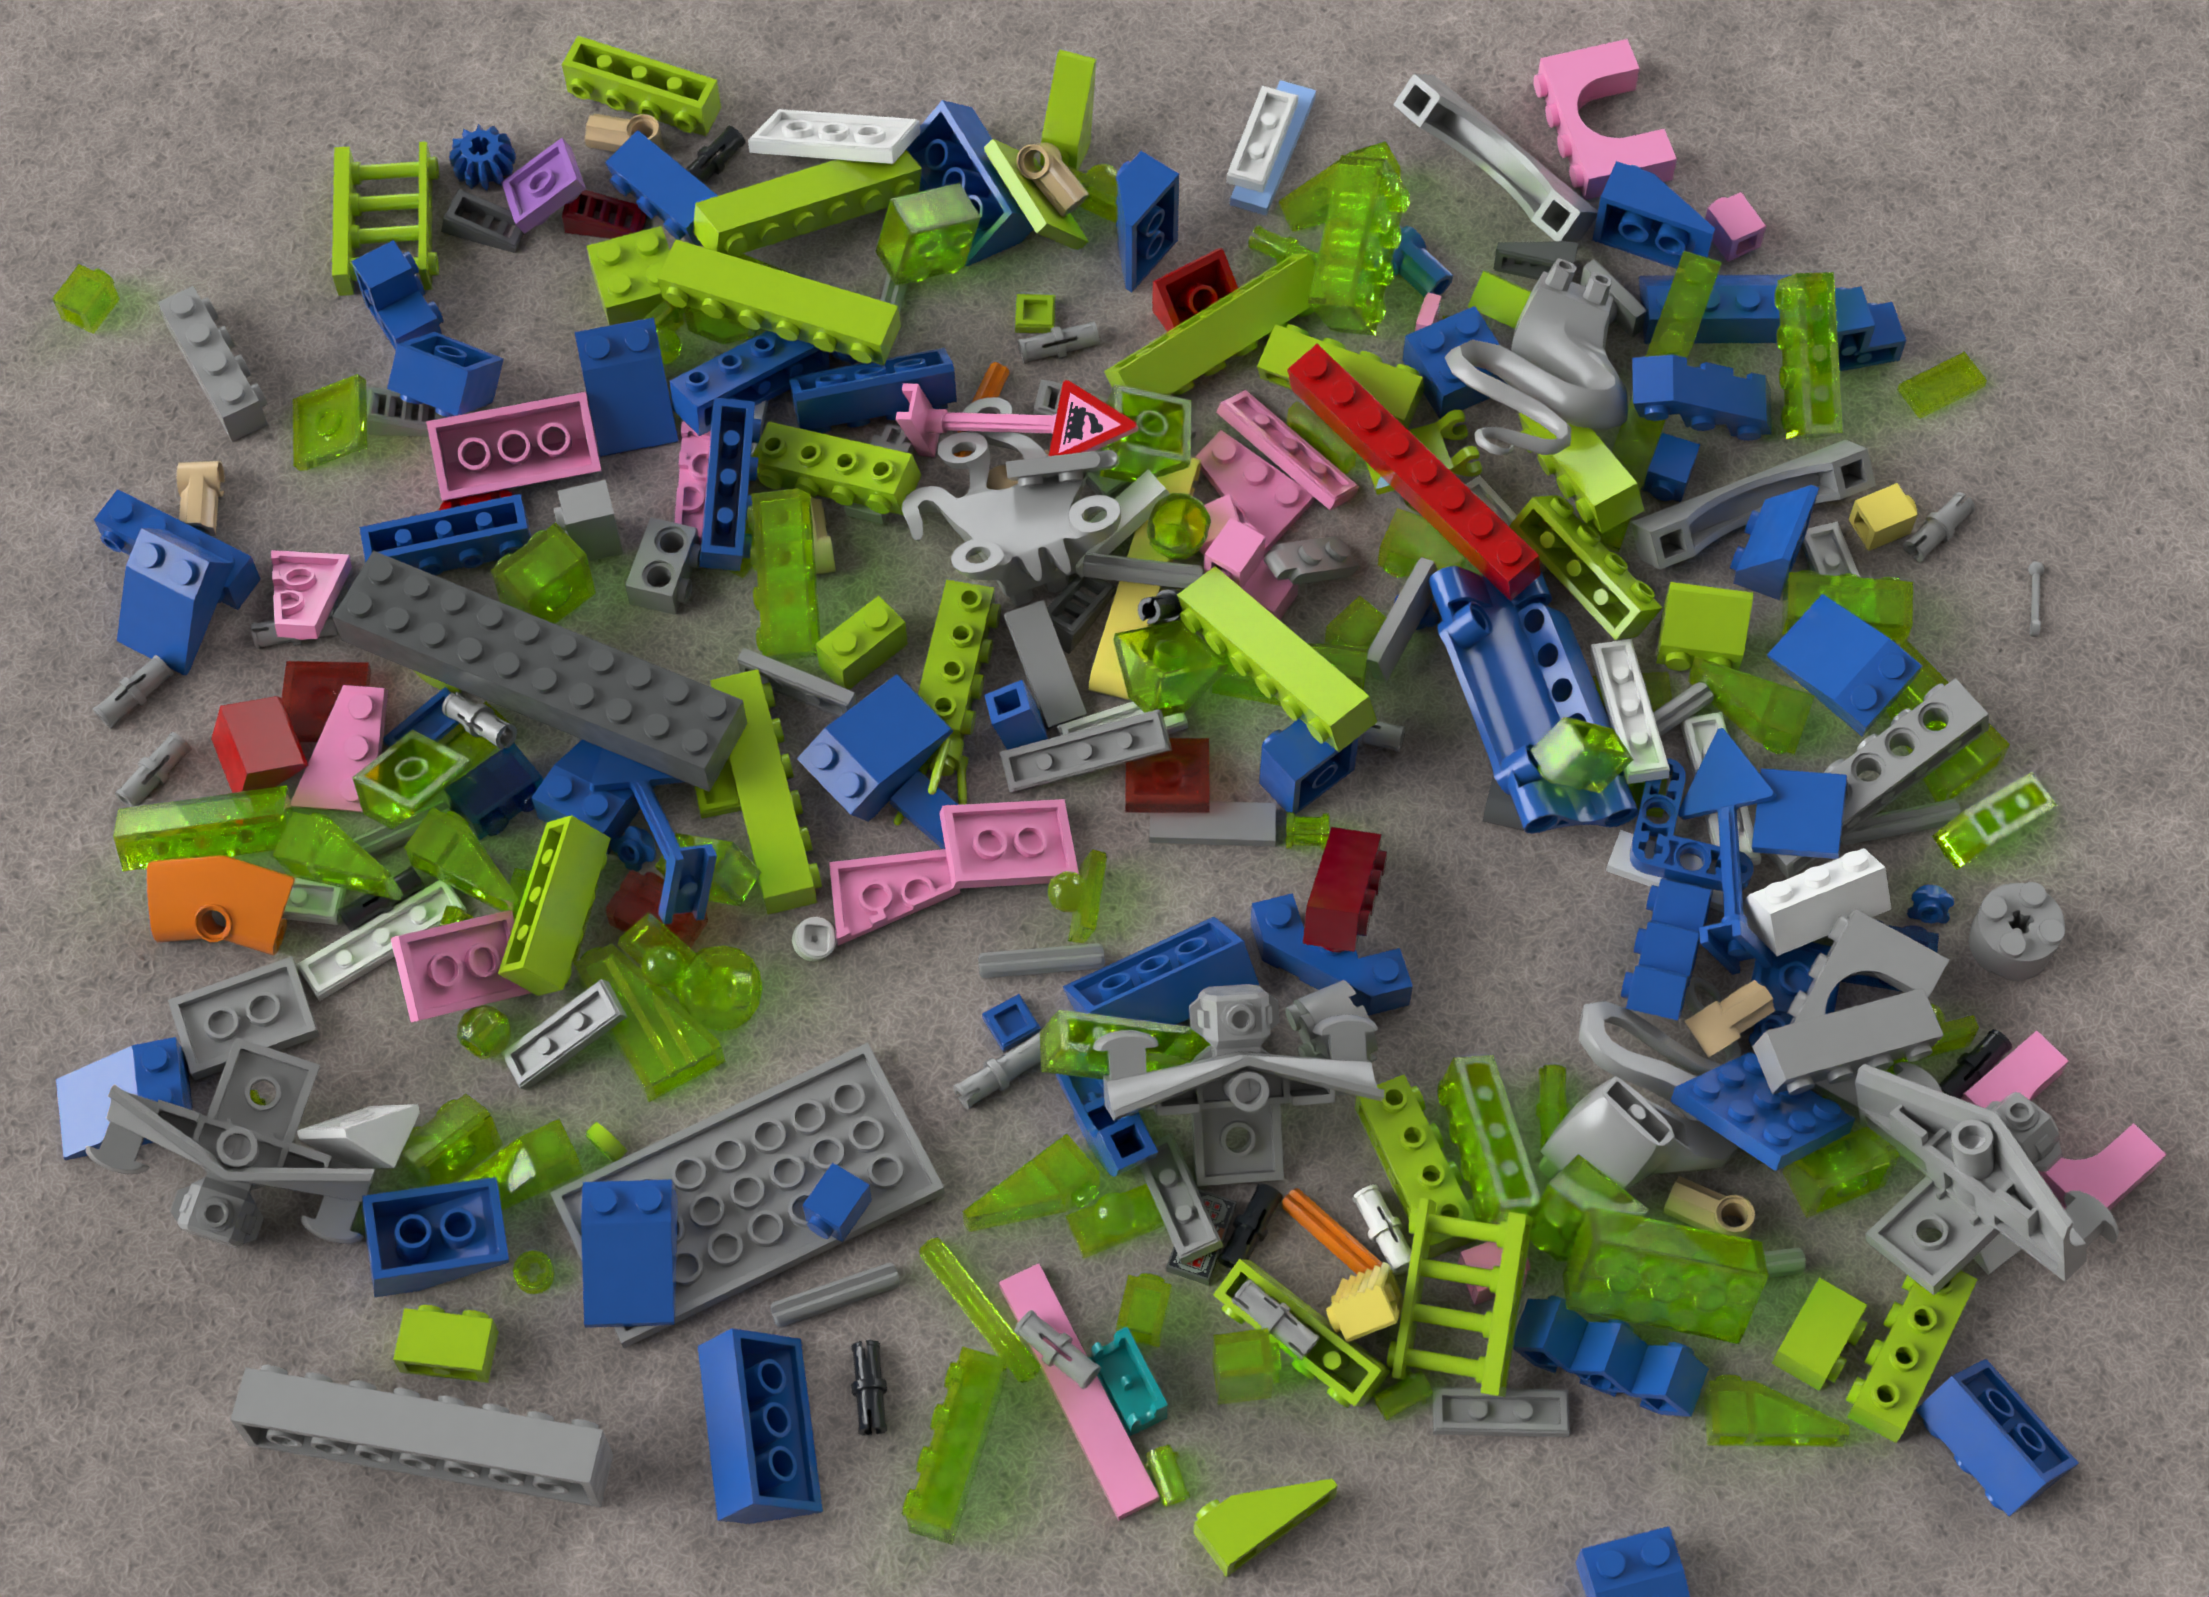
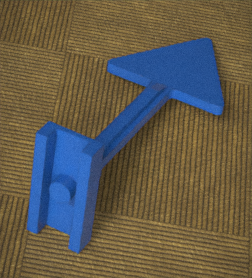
[1678,728,1777,975]
[589,748,717,924]

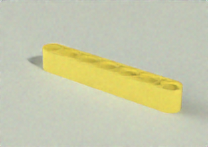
[1089,451,1201,700]

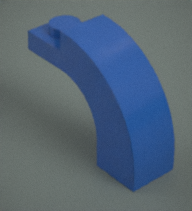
[1055,1053,1158,1177]

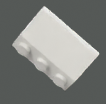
[1743,848,1891,956]

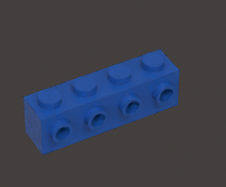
[670,331,830,436]
[699,398,761,571]
[94,489,261,610]
[359,494,534,576]

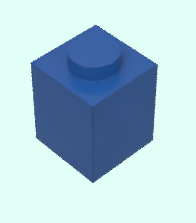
[1643,432,1700,502]
[984,679,1048,750]
[803,1162,872,1243]

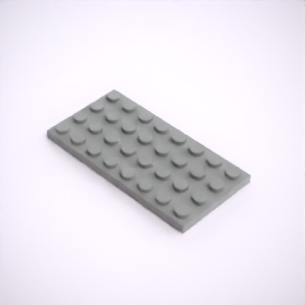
[550,1043,945,1349]

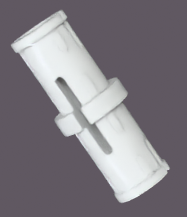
[1352,1184,1411,1275]

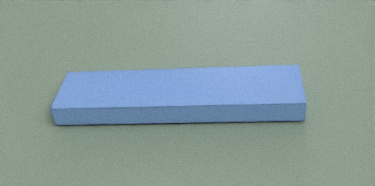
[1230,80,1316,216]

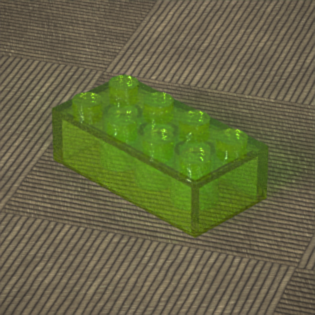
[1308,155,1410,336]
[1562,1206,1769,1344]

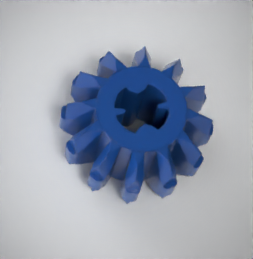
[449,123,516,191]

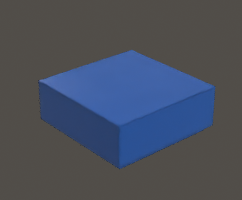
[982,994,1041,1053]

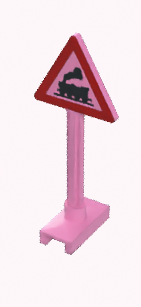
[896,380,1139,457]

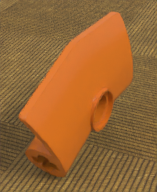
[147,855,295,956]

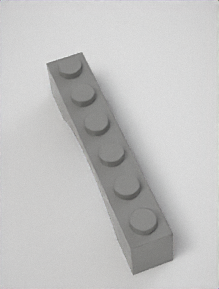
[1393,73,1598,243]
[1630,440,1876,570]

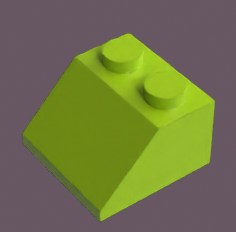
[1656,582,1754,676]

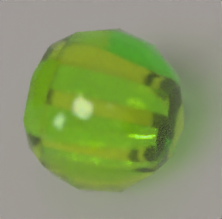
[457,1005,511,1060]

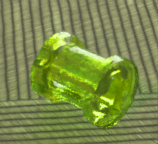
[1285,812,1329,851]

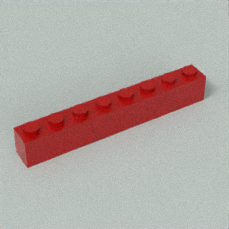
[1287,344,1541,601]

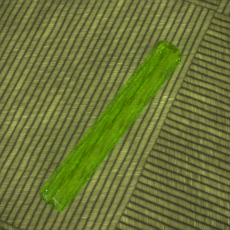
[919,1237,1041,1383]

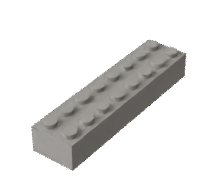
[230,1365,614,1508]

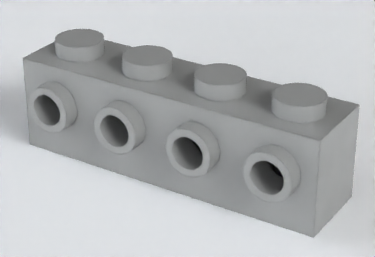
[157,286,268,442]
[1753,988,1944,1095]

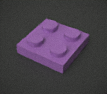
[501,138,586,234]

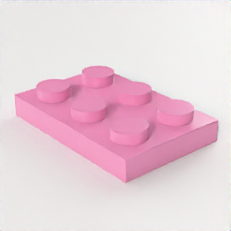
[939,799,1079,889]
[390,910,531,1022]

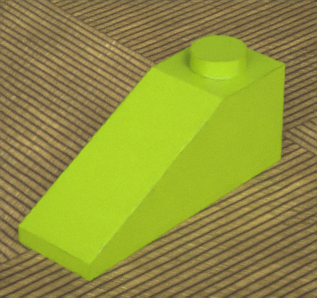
[1040,49,1097,175]
[1194,1478,1338,1577]

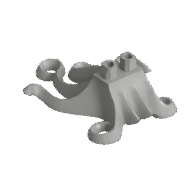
[902,398,1121,606]

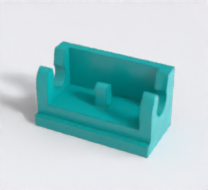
[1089,1327,1168,1437]

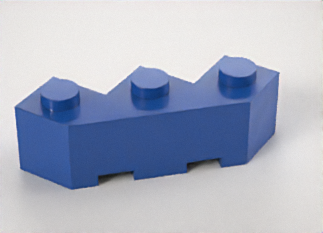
[1632,354,1772,441]
[1621,878,1714,1020]
[1250,893,1413,1016]
[1513,1296,1709,1417]

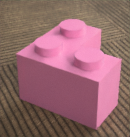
[1204,518,1299,620]

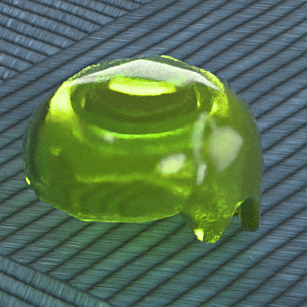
[1147,493,1211,559]

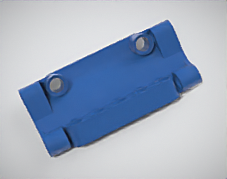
[1428,566,1639,834]

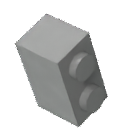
[553,480,623,564]

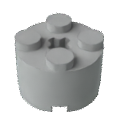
[1968,882,2065,981]
[1285,980,1378,1062]

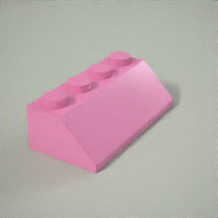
[426,392,602,501]

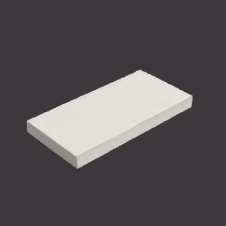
[748,109,920,164]

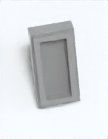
[1580,259,1646,338]

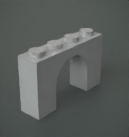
[1787,909,1949,1114]

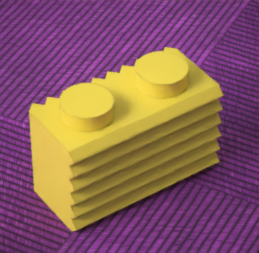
[1326,1262,1404,1343]

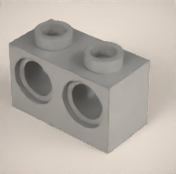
[625,517,701,615]

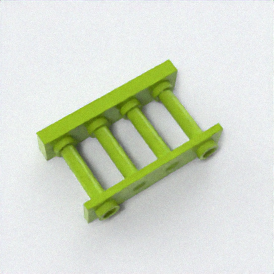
[332,141,439,296]
[1387,1198,1533,1397]

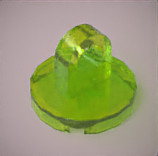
[677,945,763,1031]

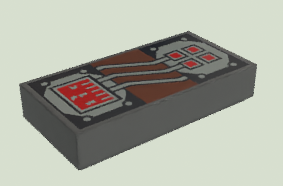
[1166,1189,1237,1285]

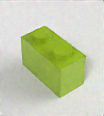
[816,595,908,690]
[1771,1277,1868,1391]
[393,1305,499,1383]

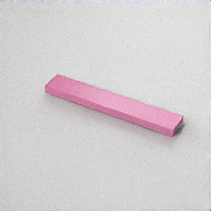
[999,1263,1159,1521]

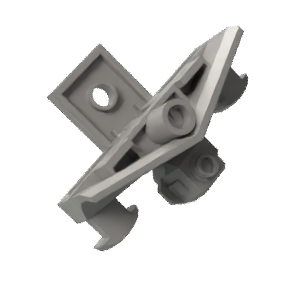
[1092,984,1384,1186]
[86,1037,375,1248]
[1855,1062,2119,1295]

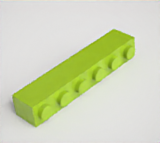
[693,150,922,256]
[657,239,901,366]
[1104,253,1330,416]
[1177,566,1378,752]
[710,669,822,915]

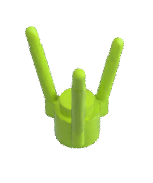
[893,734,969,826]

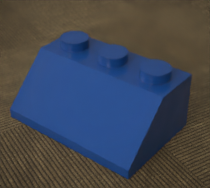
[605,130,718,246]
[1116,151,1179,292]
[1916,1359,2079,1516]

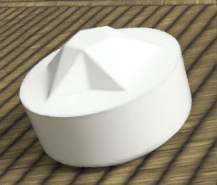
[792,917,837,961]

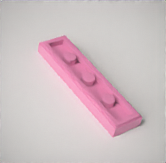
[1216,390,1359,510]

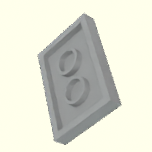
[168,956,319,1081]

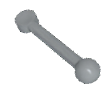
[2028,561,2045,637]

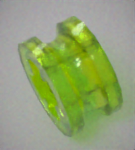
[512,1250,555,1294]

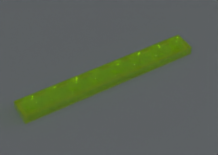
[1586,251,1722,552]

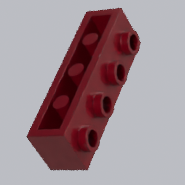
[1303,827,1387,952]

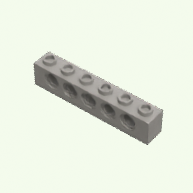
[1766,678,1989,879]

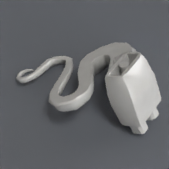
[1445,258,1628,456]
[1539,977,1741,1210]

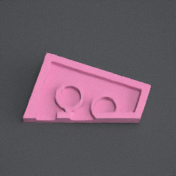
[674,421,710,544]
[1196,430,1315,555]
[271,550,352,640]
[289,685,388,814]
[829,849,960,946]

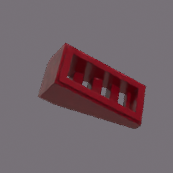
[562,189,647,239]

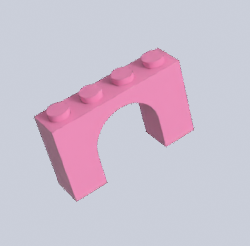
[1534,39,1677,200]
[1961,1031,2167,1211]

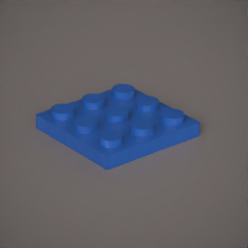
[1670,1052,1855,1171]

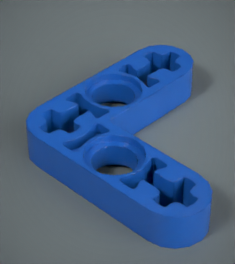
[1630,758,1754,892]

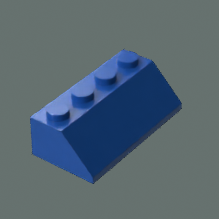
[906,100,1033,266]
[1639,275,1808,344]
[789,348,957,434]
[1062,916,1259,1057]
[698,1328,823,1524]

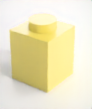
[1848,483,1918,551]

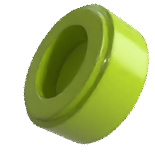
[585,1121,628,1162]

